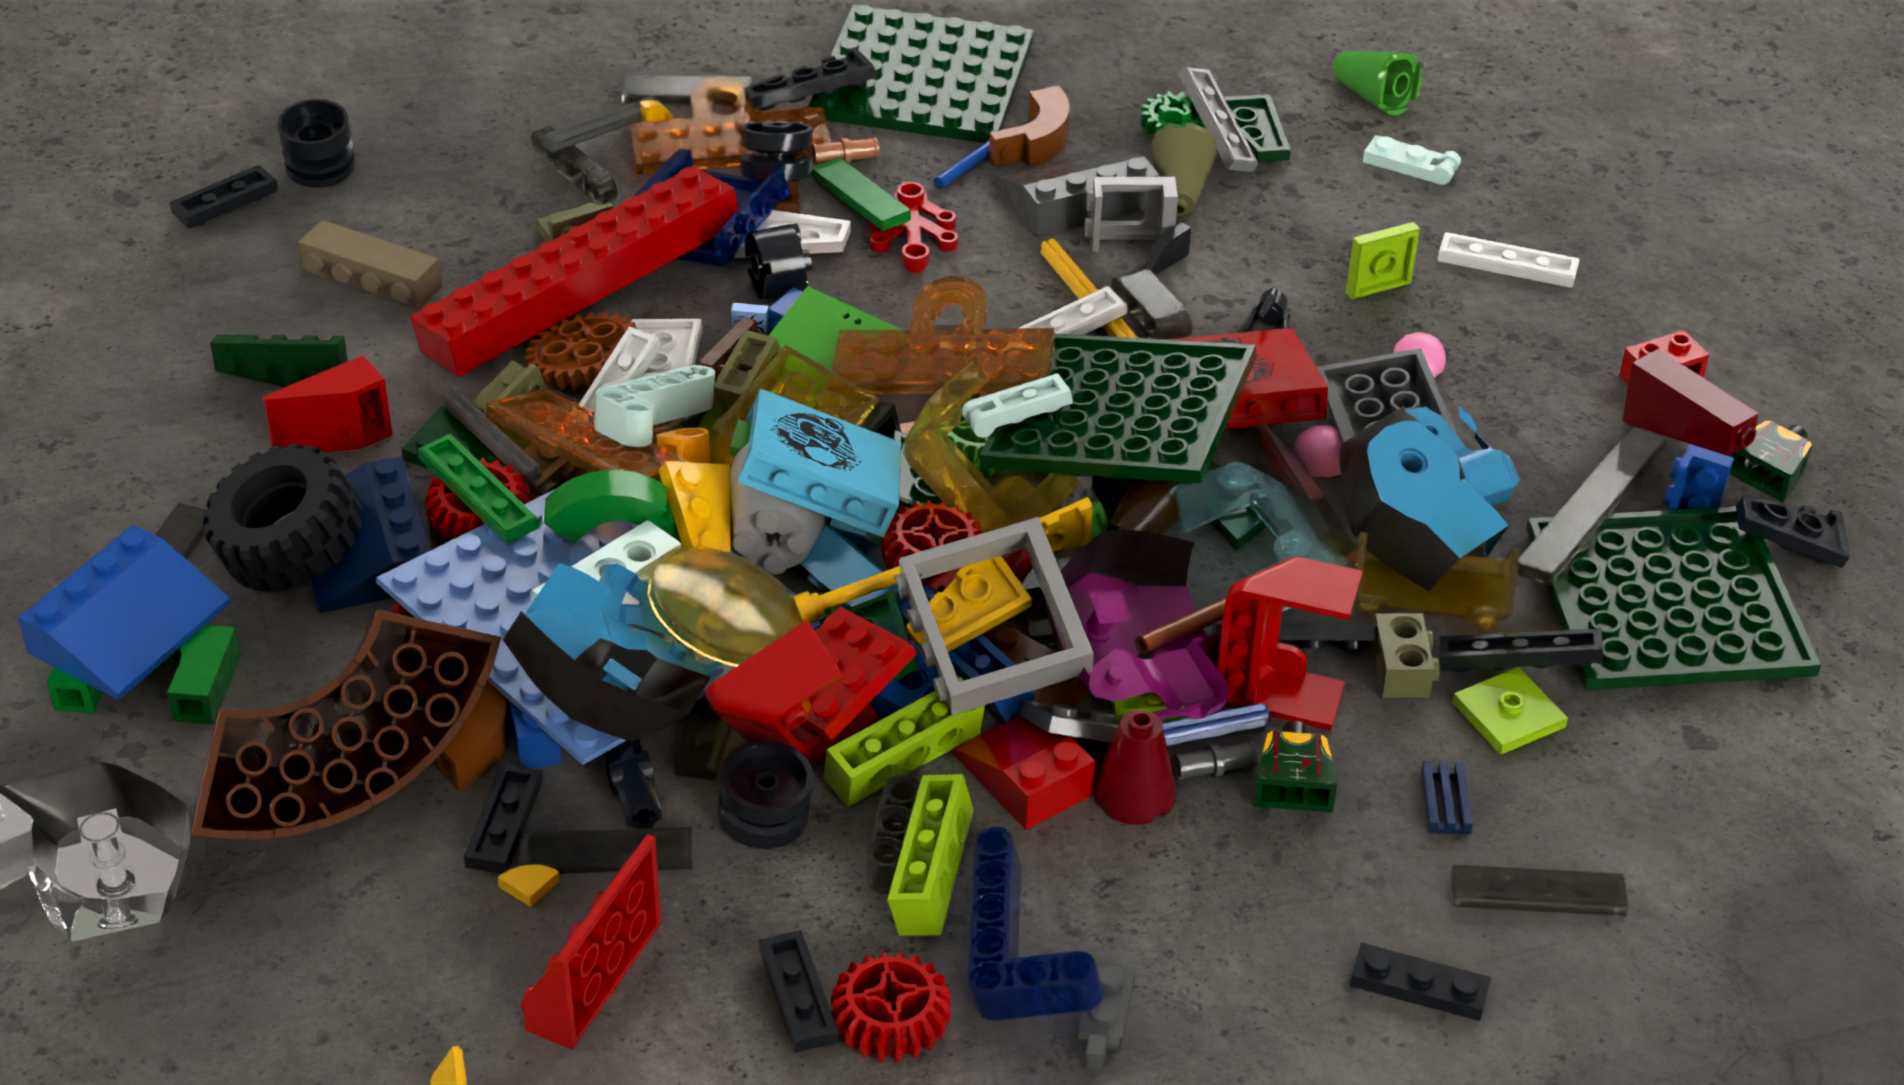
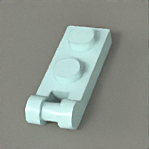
[1363,135,1461,185]
[962,373,1073,438]

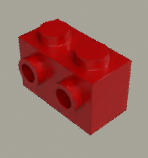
[1619,330,1709,385]

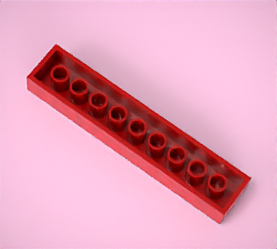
[410,166,741,377]

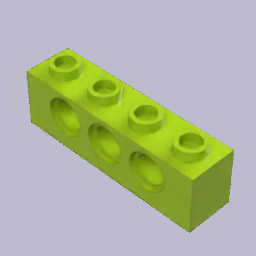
[823,677,985,807]
[887,774,974,936]

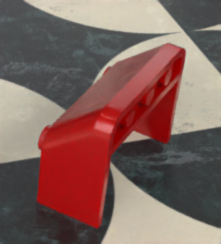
[1217,557,1363,731]
[705,620,880,762]

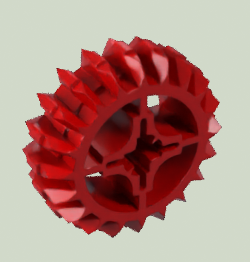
[425,457,530,541]
[881,499,985,591]
[830,950,951,1063]

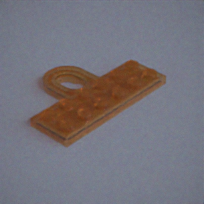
[629,76,831,174]
[829,276,1055,394]
[486,388,687,483]

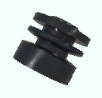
[277,99,356,187]

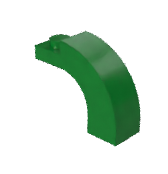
[544,470,682,544]

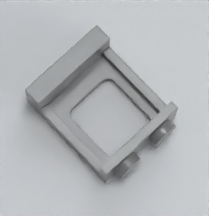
[1084,177,1178,252]

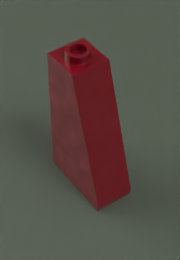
[1622,349,1759,456]

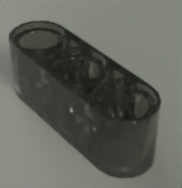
[1111,268,1193,340]
[867,775,920,894]

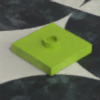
[1345,222,1420,300]
[1452,667,1568,755]

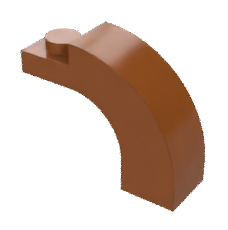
[989,85,1070,167]
[435,681,510,791]

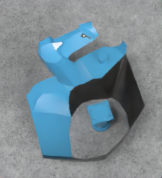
[1339,405,1520,592]
[503,563,726,740]

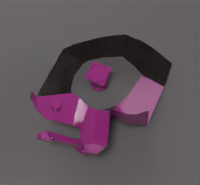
[1044,530,1228,722]

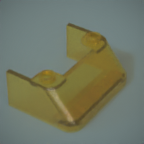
[902,361,1081,532]
[1352,532,1519,627]

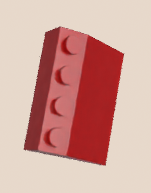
[521,834,661,1050]

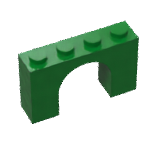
[47,625,241,724]

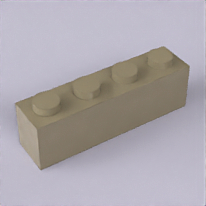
[298,220,442,309]

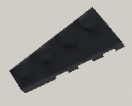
[743,47,876,111]

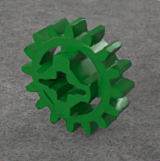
[1141,91,1206,134]

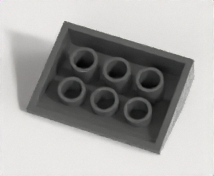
[994,148,1159,237]
[1317,348,1461,443]

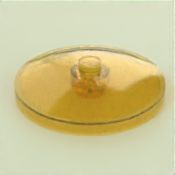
[648,547,804,667]

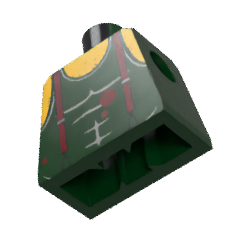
[1729,421,1813,503]
[1254,721,1337,813]

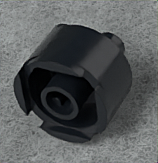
[745,223,812,300]

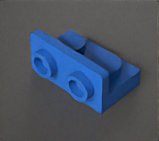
[1663,444,1734,510]

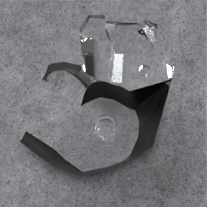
[0,762,191,942]

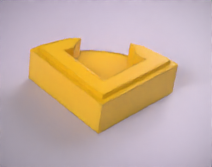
[640,100,675,134]
[498,865,560,907]

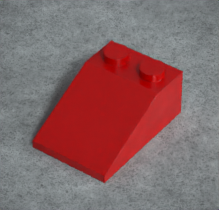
[953,715,1095,830]

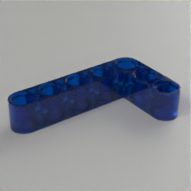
[968,826,1104,1020]

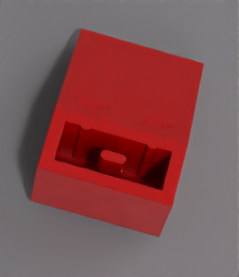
[262,356,393,452]

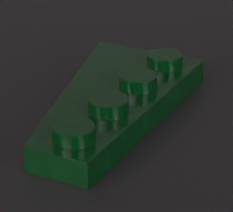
[210,335,348,387]

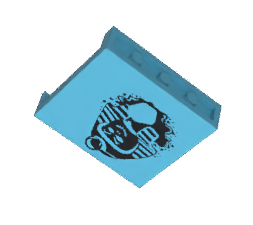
[737,388,901,538]

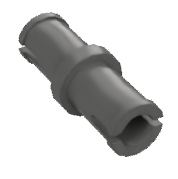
[1171,741,1258,780]

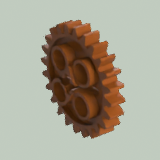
[524,311,637,391]

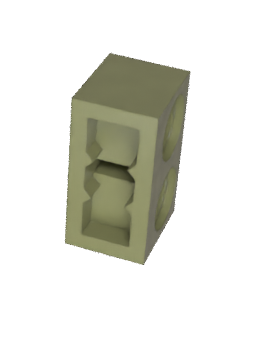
[714,330,787,418]
[1371,613,1440,698]

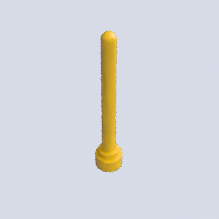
[793,566,900,624]

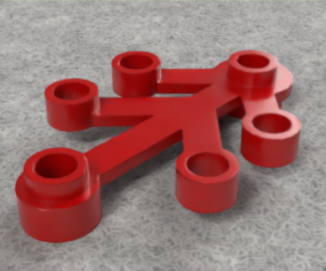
[869,182,958,273]

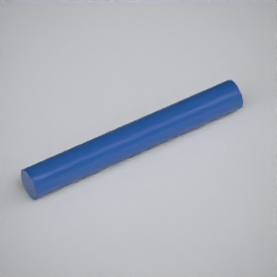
[933,140,990,190]

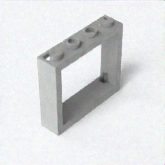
[895,517,1094,715]

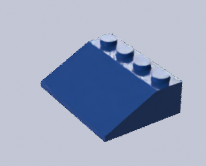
[18,525,231,700]

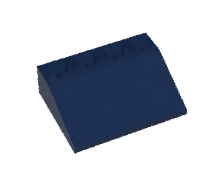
[311,456,431,613]

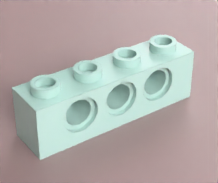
[531,520,682,604]

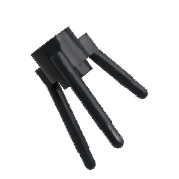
[1238,287,1290,333]

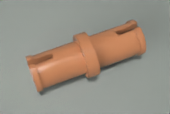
[810,137,879,165]

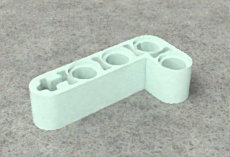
[594,365,715,447]

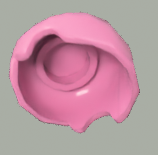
[1393,332,1446,378]
[1294,425,1343,478]

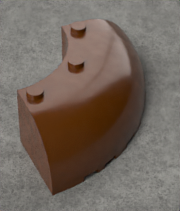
[191,610,501,840]

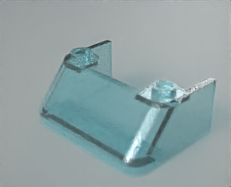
[1176,462,1349,612]

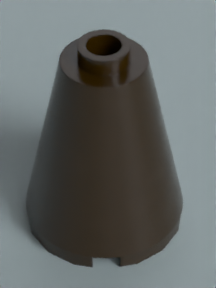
[1107,478,1206,534]

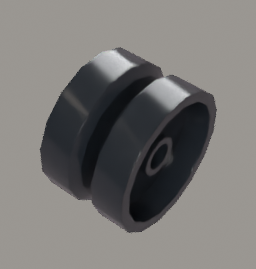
[740,121,813,181]
[717,740,814,849]

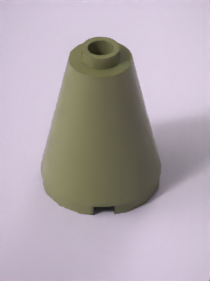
[1151,123,1217,217]

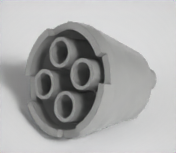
[729,443,832,574]

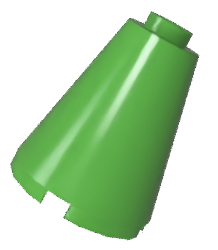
[1333,50,1423,116]

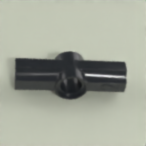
[604,738,662,831]

